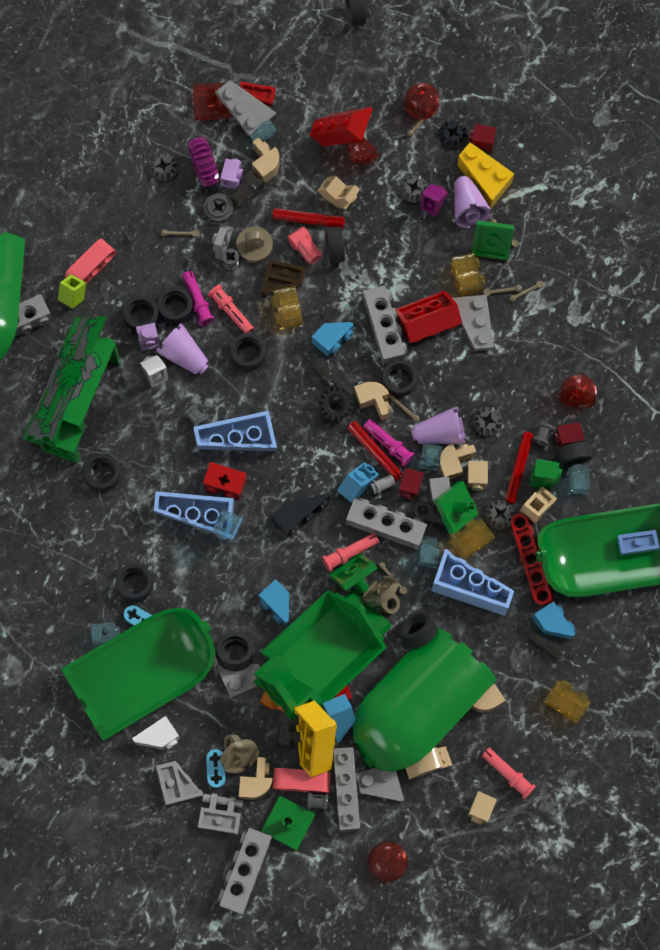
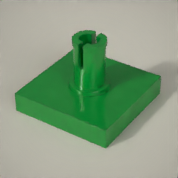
[472,220,514,260]
[434,481,478,534]
[329,553,378,594]
[261,796,315,851]

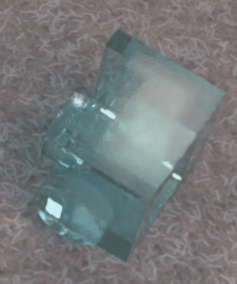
[419,443,442,471]
[213,508,243,540]
[418,537,440,568]
[91,622,120,647]

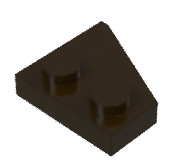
[261,259,306,295]

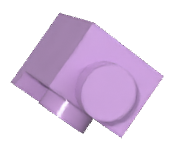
[220,159,243,190]
[136,323,160,352]

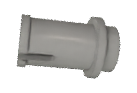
[370,474,395,495]

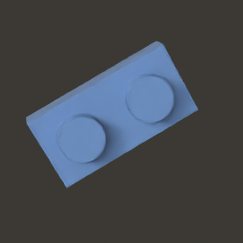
[617,530,659,556]

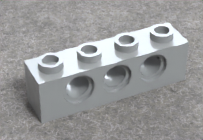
[363,285,407,365]
[14,294,52,338]
[346,498,427,550]
[333,747,360,832]
[217,828,272,915]

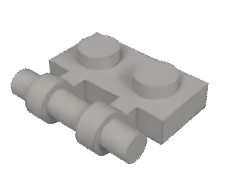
[198,793,243,834]

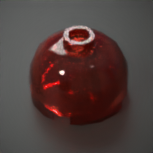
[404,82,440,120]
[346,137,382,165]
[559,373,597,408]
[368,841,408,882]

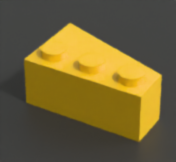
[457,143,514,209]
[294,700,337,777]

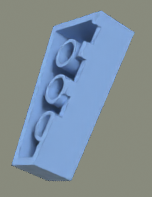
[193,411,277,451]
[154,491,234,539]
[431,549,514,616]

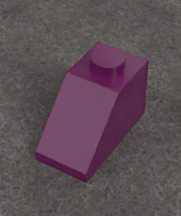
[420,184,448,217]

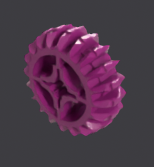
[188,137,219,187]

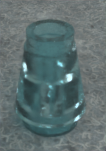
[250,120,278,142]

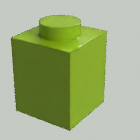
[58,274,86,308]

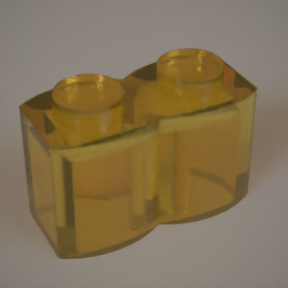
[451,253,486,296]
[270,286,303,329]

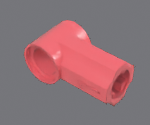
[287,227,322,265]

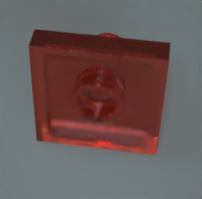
[193,83,231,120]

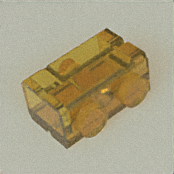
[449,518,495,560]
[543,680,591,724]

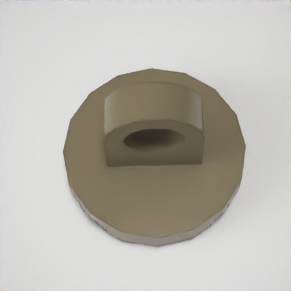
[236,226,273,263]
[363,576,400,614]
[220,734,259,774]

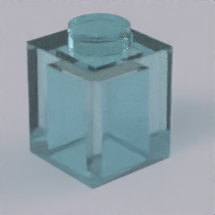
[567,464,591,495]

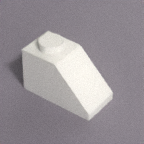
[140,355,169,388]
[132,716,180,750]

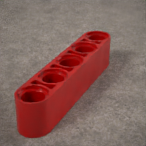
[511,513,554,606]

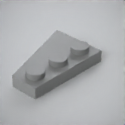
[215,80,276,136]
[452,295,494,351]

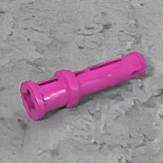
[182,271,215,326]
[363,419,415,466]

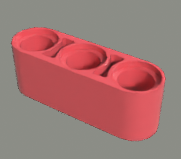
[65,239,116,284]
[272,768,332,794]

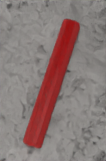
[272,208,345,228]
[348,421,403,482]
[505,432,533,504]

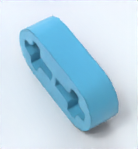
[124,605,152,626]
[206,749,226,788]

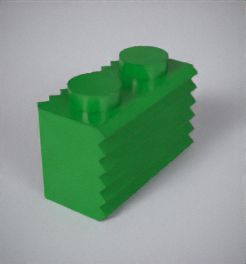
[530,459,562,490]

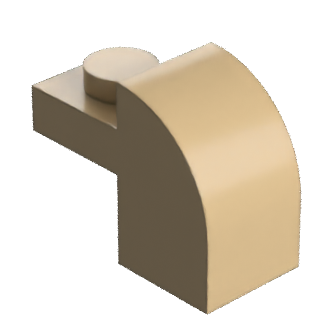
[252,138,279,184]
[317,176,360,209]
[353,382,391,421]
[439,443,476,480]
[520,486,557,524]
[471,684,505,713]
[406,746,452,779]
[239,757,273,800]

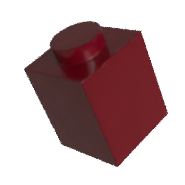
[468,124,496,152]
[553,422,584,448]
[398,468,424,500]

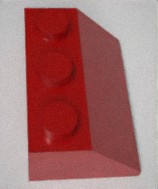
[309,107,373,147]
[395,290,462,343]

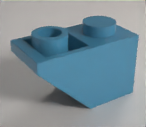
[312,322,354,357]
[337,462,379,502]
[259,579,289,626]
[532,602,576,640]
[323,694,355,743]

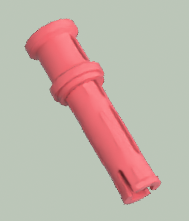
[208,284,254,333]
[322,532,379,572]
[481,747,536,799]

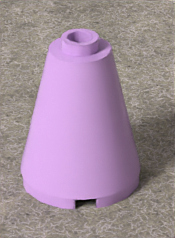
[454,176,491,229]
[156,324,208,375]
[412,407,466,445]

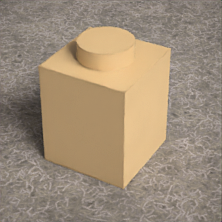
[467,461,488,491]
[468,791,497,825]

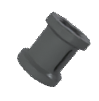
[222,248,239,271]
[183,404,208,427]
[532,422,554,446]
[307,792,328,811]

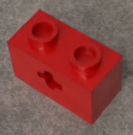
[203,462,247,500]

